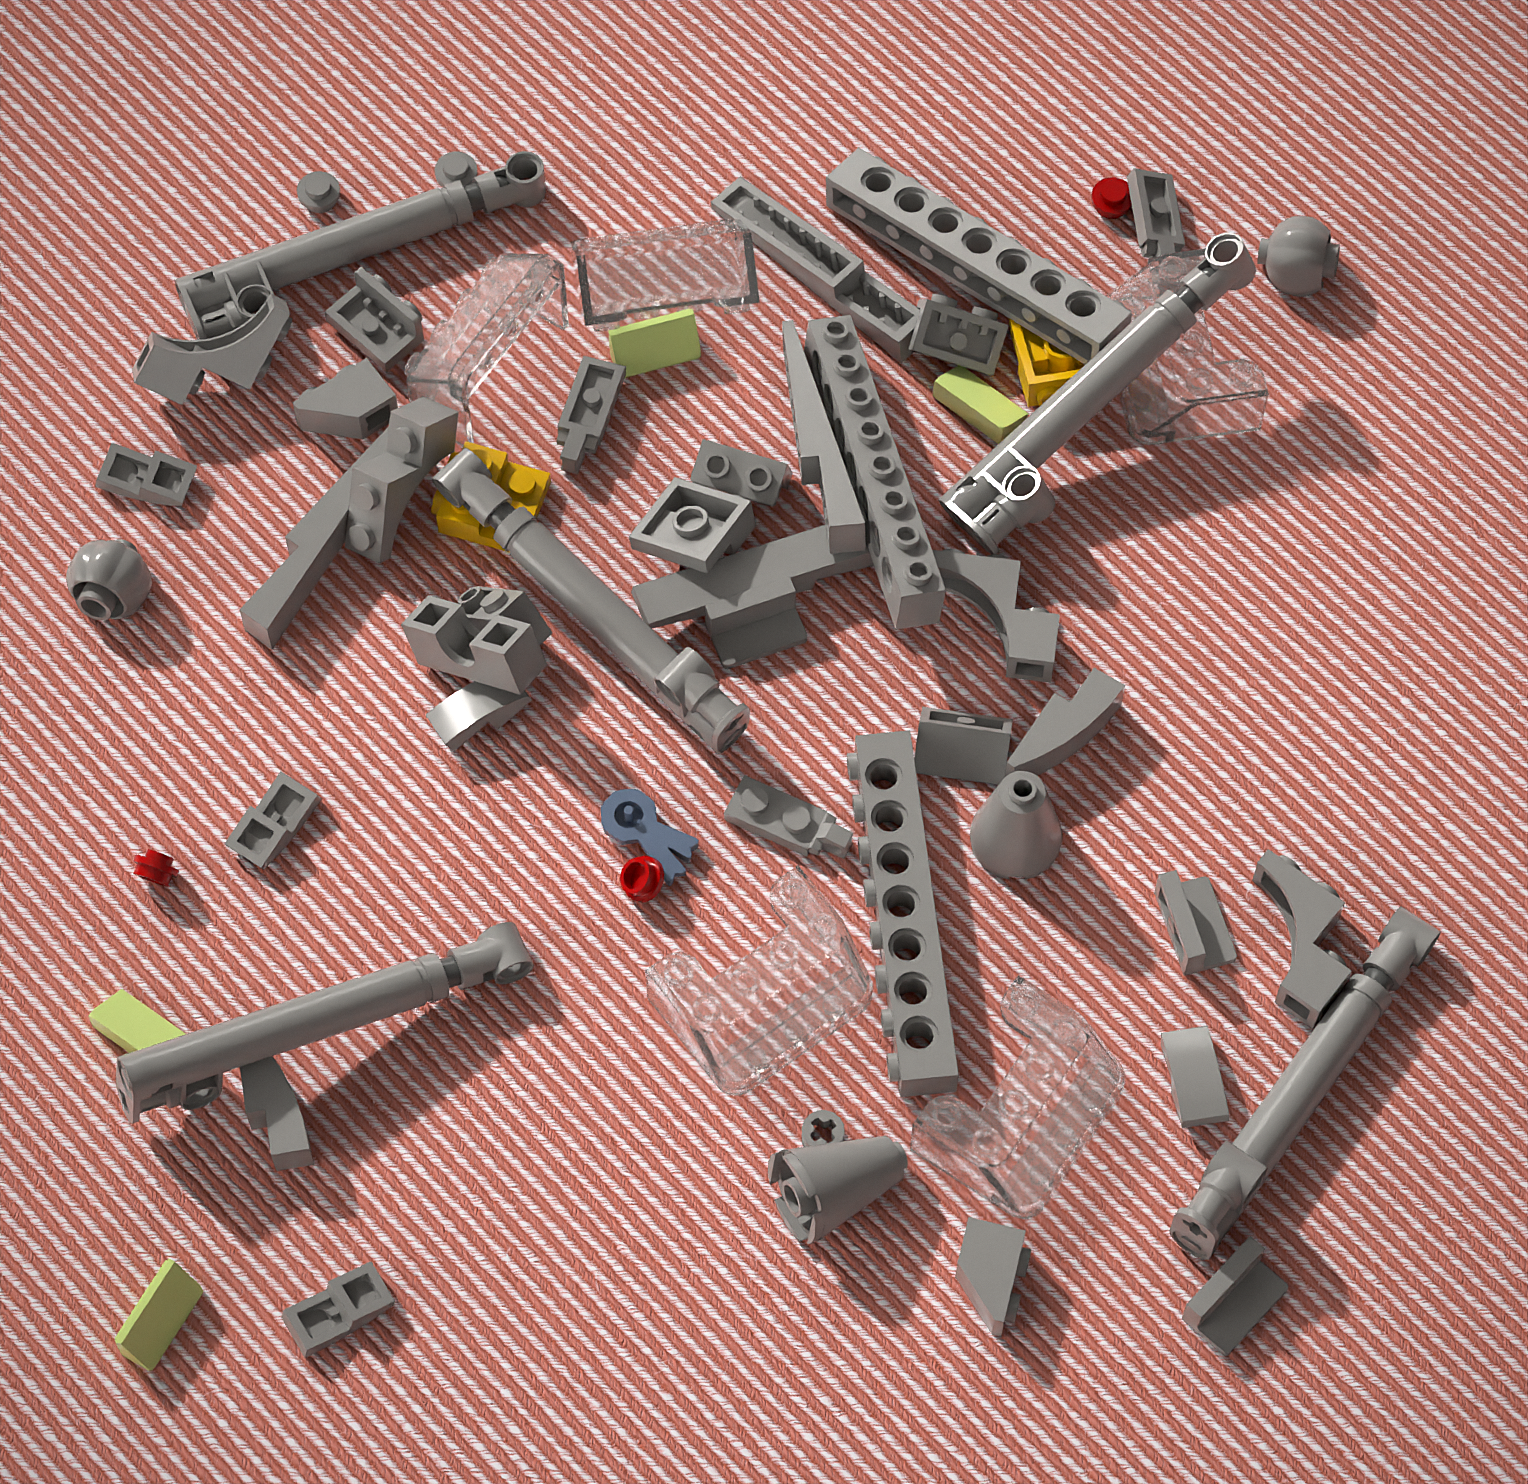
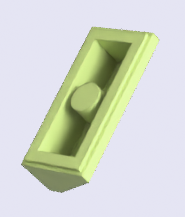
[608,309,701,378]
[933,366,1029,444]
[88,989,186,1053]
[114,1259,203,1371]

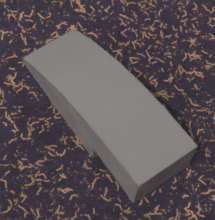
[1005,668,1125,777]
[240,1056,314,1171]

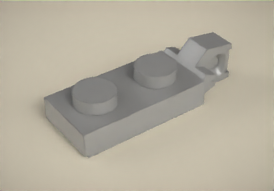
[1127,168,1185,284]
[557,356,626,474]
[724,775,853,859]

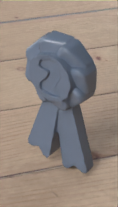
[601,789,699,886]

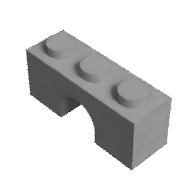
[401,595,547,695]

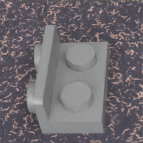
[908,294,1009,376]
[690,439,793,507]

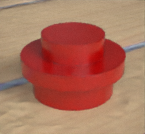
[1091,177,1132,219]
[133,849,179,887]
[620,856,664,902]

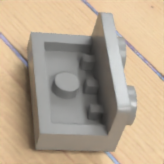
[325,267,424,373]

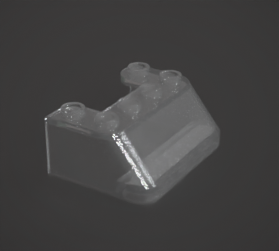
[570,219,760,331]
[1106,248,1269,445]
[404,253,569,447]
[645,865,873,1096]
[910,975,1126,1219]

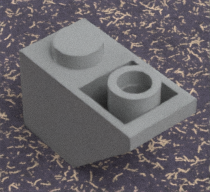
[293,358,398,439]
[458,586,553,645]
[955,1217,1032,1337]

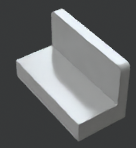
[705,576,807,669]
[914,707,1013,785]
[1154,870,1237,976]
[1182,1236,1288,1356]

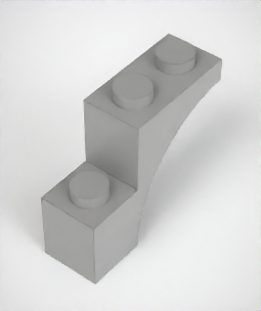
[132,294,292,405]
[345,396,459,563]
[932,549,1060,683]
[1252,849,1352,1029]

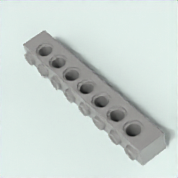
[826,147,1132,365]
[804,315,946,630]
[847,730,959,1097]

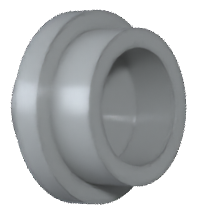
[434,152,478,187]
[297,171,340,213]

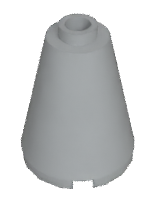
[970,771,1062,879]
[768,1136,908,1244]

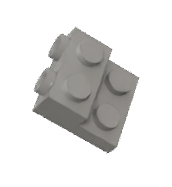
[629,477,756,573]

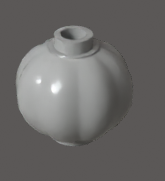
[1257,216,1340,297]
[66,539,152,620]

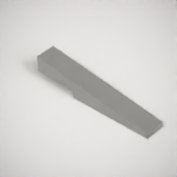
[710,176,920,363]
[782,320,865,554]
[240,426,389,650]
[631,525,874,629]

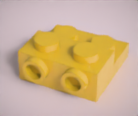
[1009,319,1085,407]
[431,441,551,552]

